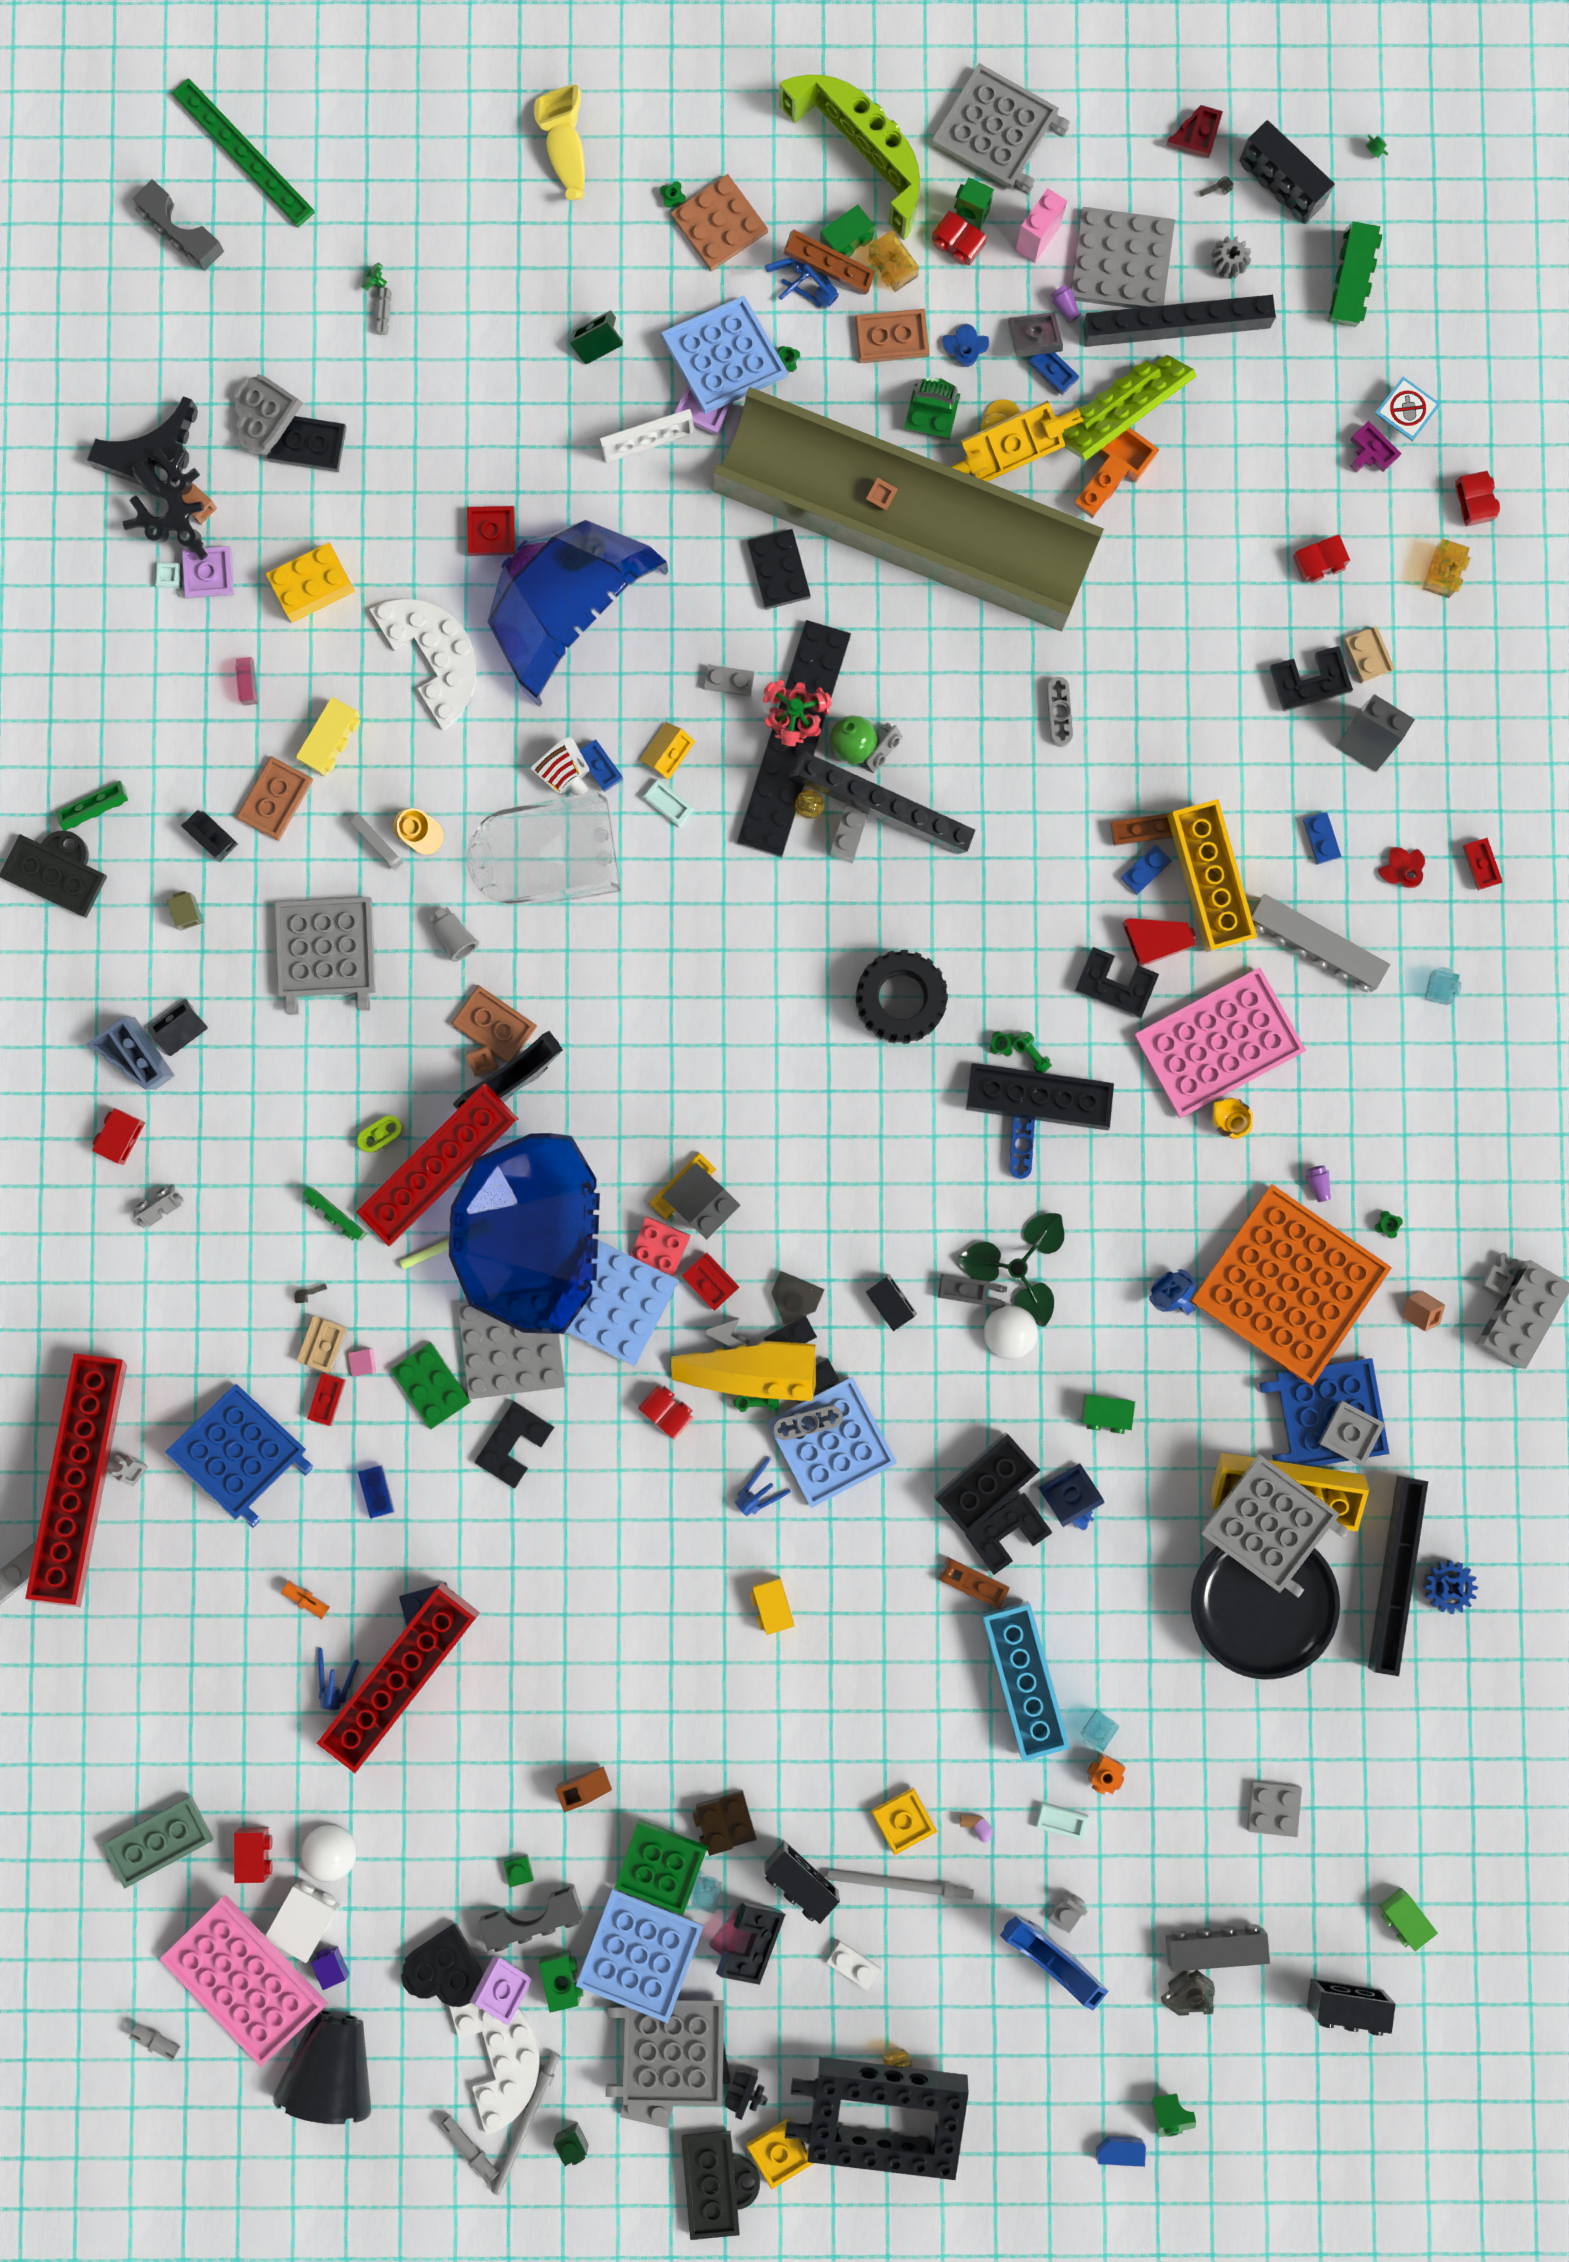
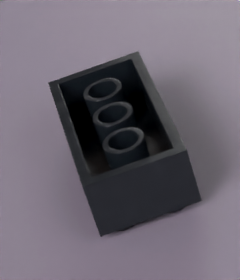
[1239,120,1335,224]
[933,1432,1040,1536]

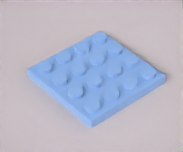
[661,296,788,415]
[549,1237,679,1367]
[767,1377,897,1508]
[576,1889,704,2023]

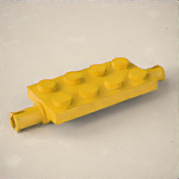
[950,400,1083,482]

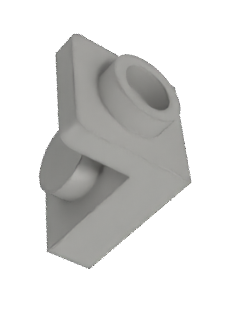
[1048,1892,1088,1933]

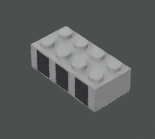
[1475,1260,1569,1369]

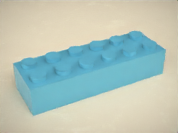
[981,1601,1070,1762]

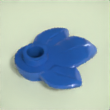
[942,324,989,367]

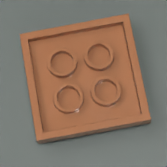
[671,174,768,272]

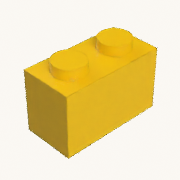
[750,1577,795,1635]

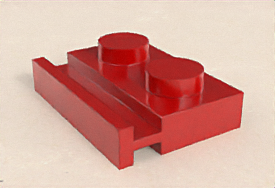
[682,1252,740,1311]

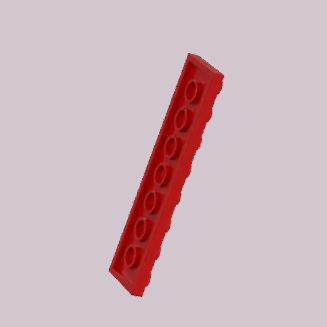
[356,1083,519,1247]

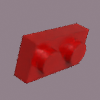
[1462,837,1503,891]
[307,1372,346,1426]

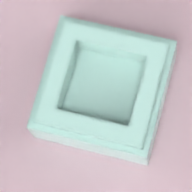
[155,562,182,589]

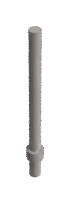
[827,1870,974,1900]
[491,2052,560,2195]

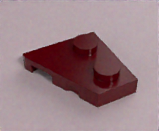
[1166,105,1223,159]

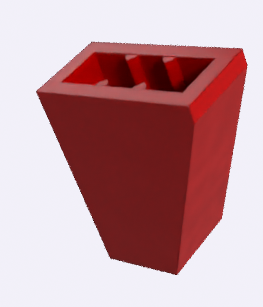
[1122,918,1197,967]

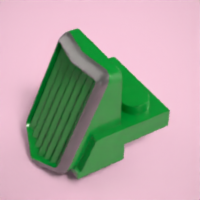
[904,378,960,440]

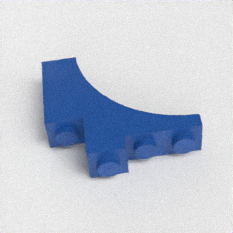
[1000,1916,1109,2010]

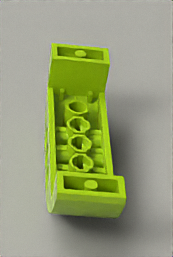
[780,74,920,240]

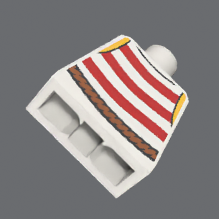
[531,737,589,798]

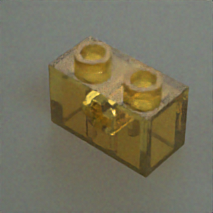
[868,230,919,292]
[1422,539,1470,598]

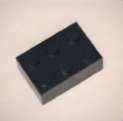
[764,1840,840,1924]
[1307,1979,1396,2036]

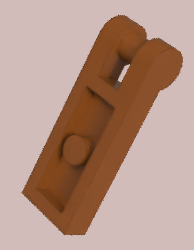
[938,1557,1010,1610]

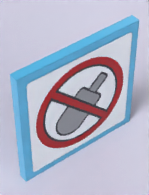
[1375,377,1441,441]

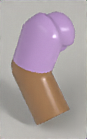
[960,1814,993,1842]

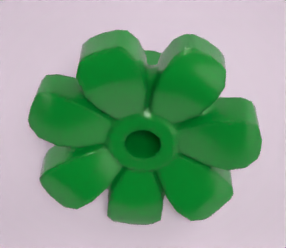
[362,262,387,291]

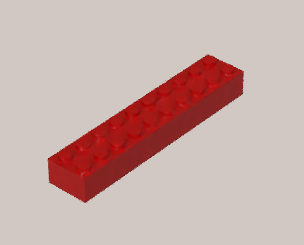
[25,1353,127,1608]

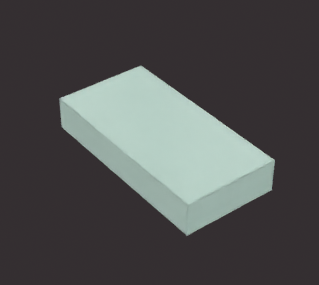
[642,778,694,827]
[1035,1802,1089,1841]

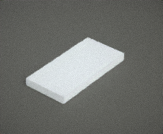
[600,409,694,463]

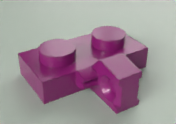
[1350,421,1402,473]

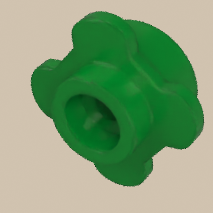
[1366,134,1389,158]
[659,181,686,208]
[778,346,800,372]
[990,1031,1015,1057]
[1374,1211,1403,1239]

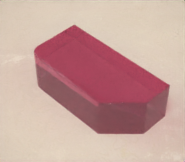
[235,657,258,706]
[709,1905,749,1956]

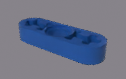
[1009,1117,1035,1179]

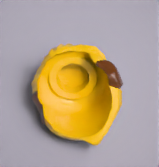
[1212,1097,1253,1140]

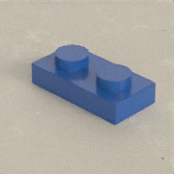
[1029,352,1079,395]
[579,739,623,792]
[1303,812,1342,865]
[1121,844,1172,895]

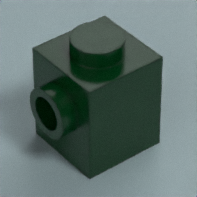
[553,2122,589,2167]

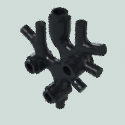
[123,447,208,560]

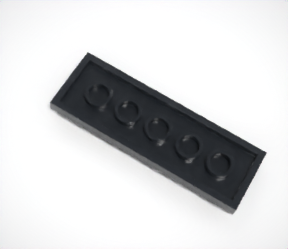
[966,1063,1114,1131]

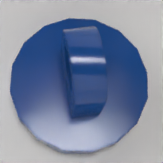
[1149,1269,1195,1316]

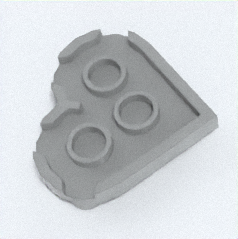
[233,374,303,455]

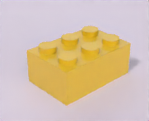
[266,542,355,623]

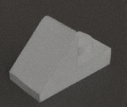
[705,1319,750,1349]

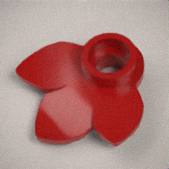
[1378,847,1425,888]

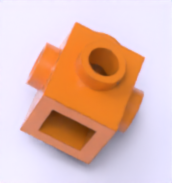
[1087,1752,1126,1795]

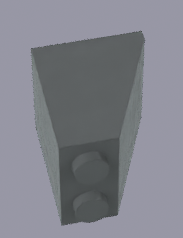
[1336,694,1415,772]
[662,1163,740,1240]

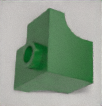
[1152,2093,1196,2138]

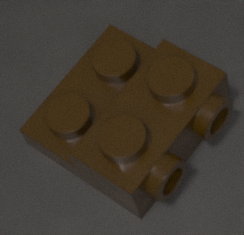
[693,1790,757,1856]

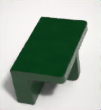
[569,310,623,365]

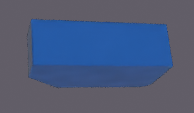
[1096,2136,1146,2167]

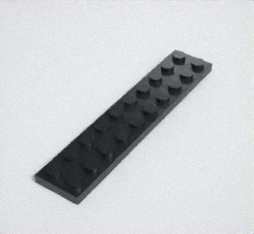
[737,620,851,858]

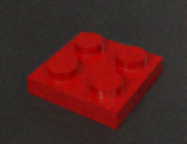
[467,506,516,556]

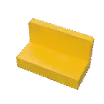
[640,722,696,780]

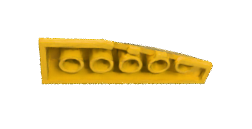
[671,1341,816,1401]

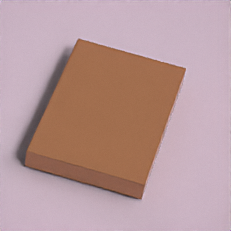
[855,309,930,364]
[236,756,313,841]
[451,985,538,1063]

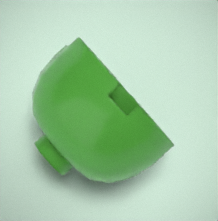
[830,715,878,765]

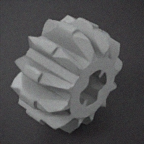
[1211,236,1251,279]

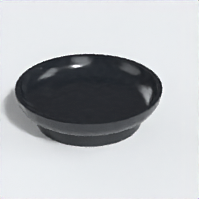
[1191,1546,1340,1680]

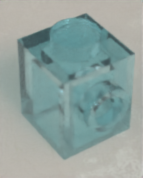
[1424,967,1461,1005]
[1080,1709,1120,1751]
[691,1876,722,1914]

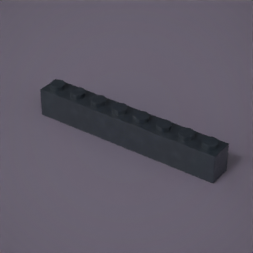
[1083,294,1276,347]
[789,752,976,854]
[1368,1475,1429,1677]

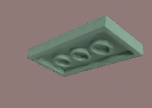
[102,1795,214,1889]

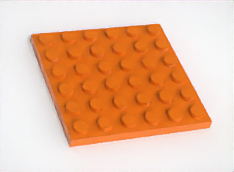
[1190,1184,1392,1386]

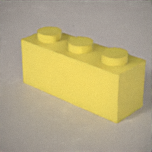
[296,697,360,777]

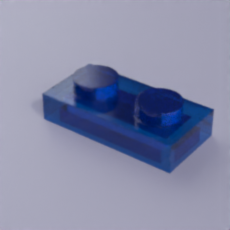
[358,1465,395,1519]

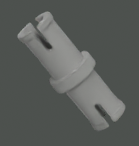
[129,2024,181,2061]

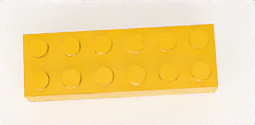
[1167,799,1257,952]
[1210,1452,1369,1532]

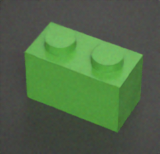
[1379,1888,1438,1951]

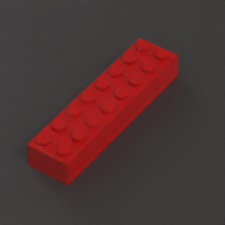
[316,1583,480,1774]

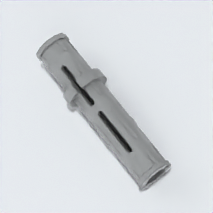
[438,2115,499,2184]

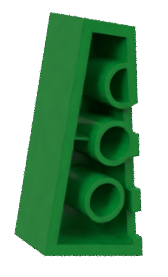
[1328,221,1382,327]

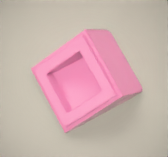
[348,1349,376,1377]

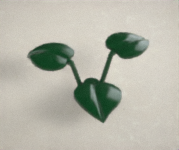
[958,1213,1065,1327]

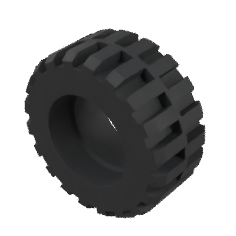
[855,950,948,1044]

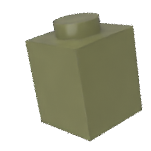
[167,891,204,931]

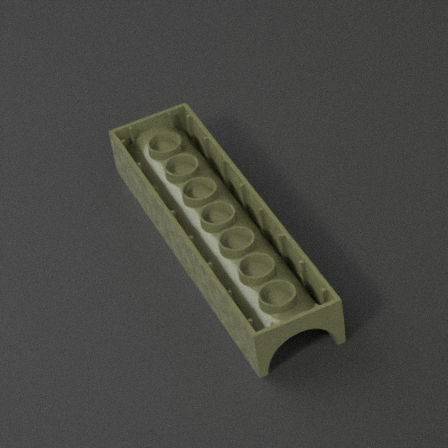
[713,387,1104,632]

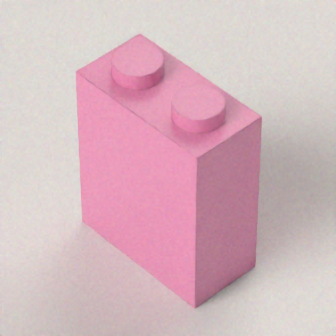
[1016,188,1067,263]

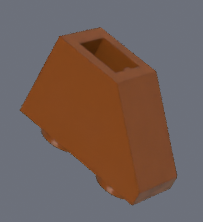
[555,1766,612,1813]

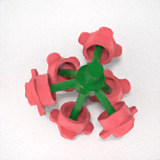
[763,679,832,747]

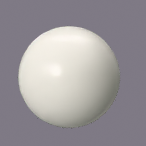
[984,1305,1038,1360]
[301,1825,357,1882]

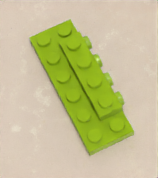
[1062,355,1197,461]

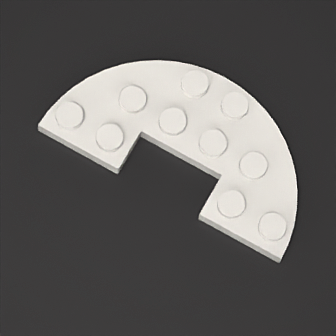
[369,599,477,730]
[449,2003,540,2136]

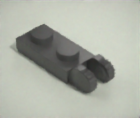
[937,1274,1007,1307]

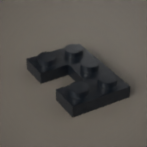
[1270,646,1353,712]
[1074,947,1159,1019]
[764,1316,839,1402]
[474,1401,555,1489]
[965,1492,1053,1575]
[716,1902,786,1985]

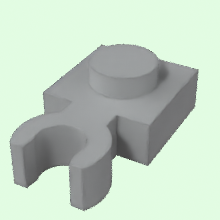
[1481,1252,1518,1298]
[106,1455,148,1486]

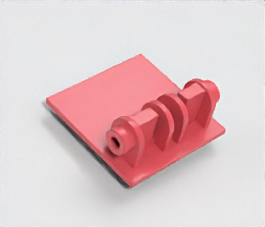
[631,1216,690,1276]

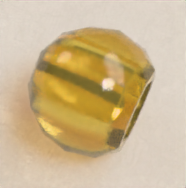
[795,789,825,819]
[882,2047,912,2068]

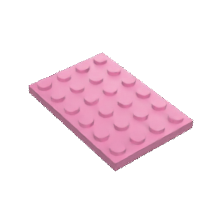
[1134,967,1306,1119]
[159,1894,328,2067]

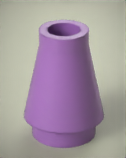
[1050,285,1081,323]
[1305,1165,1331,1202]

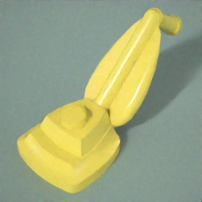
[534,85,585,200]

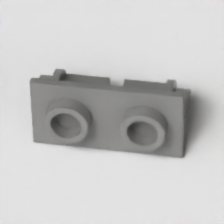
[862,723,903,773]
[133,1185,184,1228]

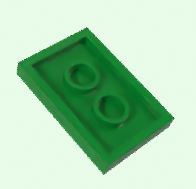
[390,1342,472,1430]

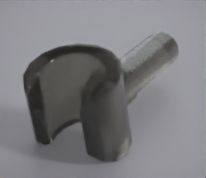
[1199,176,1234,197]
[294,1283,327,1303]

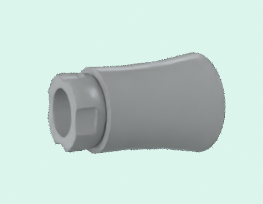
[429,907,479,962]

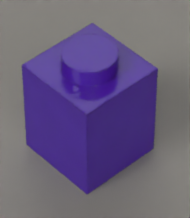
[311,1946,350,1990]

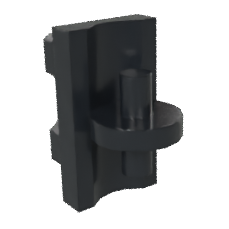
[724,2067,768,2120]

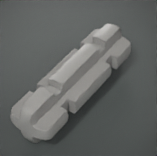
[375,287,391,335]

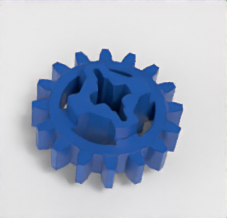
[1423,1560,1478,1614]

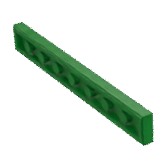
[172,78,315,228]

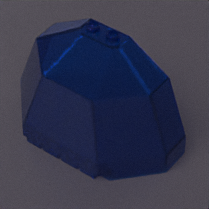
[487,520,668,707]
[449,1133,600,1334]

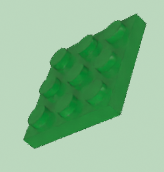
[615,1819,708,1915]

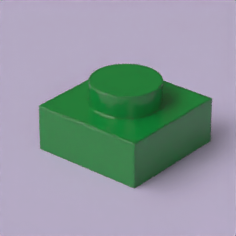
[503,1855,534,1887]

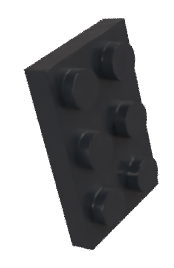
[267,416,347,472]
[747,529,811,610]

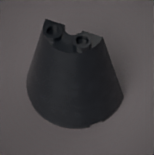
[273,2010,371,2124]

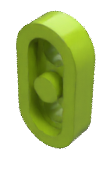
[357,1115,403,1153]

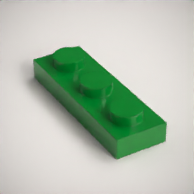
[56,781,128,831]
[302,1186,368,1241]

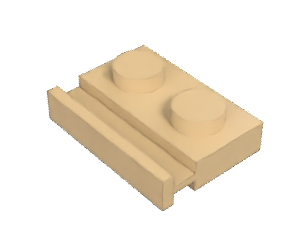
[1343,626,1395,683]
[296,1316,347,1373]

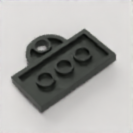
[0,830,107,918]
[681,2131,760,2240]

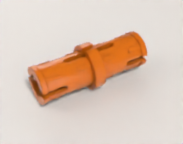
[281,1580,330,1620]

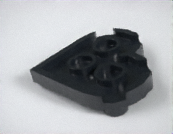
[401,1923,483,2007]

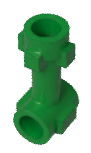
[1013,1031,1052,1073]
[733,1395,779,1412]

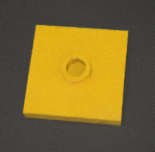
[871,1786,937,1856]
[746,2117,814,2190]

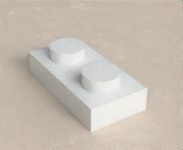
[826,1940,881,1991]

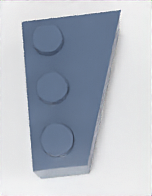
[86,1017,175,1090]

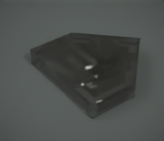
[771,1271,825,1324]
[1161,1969,1215,2016]

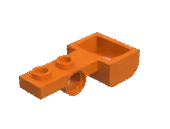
[1074,427,1159,519]

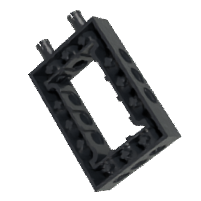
[785,2057,969,2180]

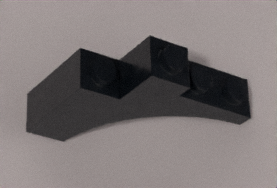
[87,396,198,485]
[453,1031,563,1110]

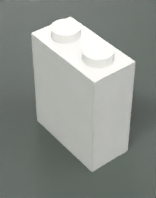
[265,1881,340,1963]

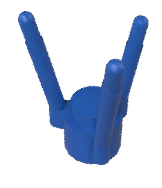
[765,257,812,300]
[781,264,839,308]
[735,1457,791,1516]
[318,1648,359,1710]

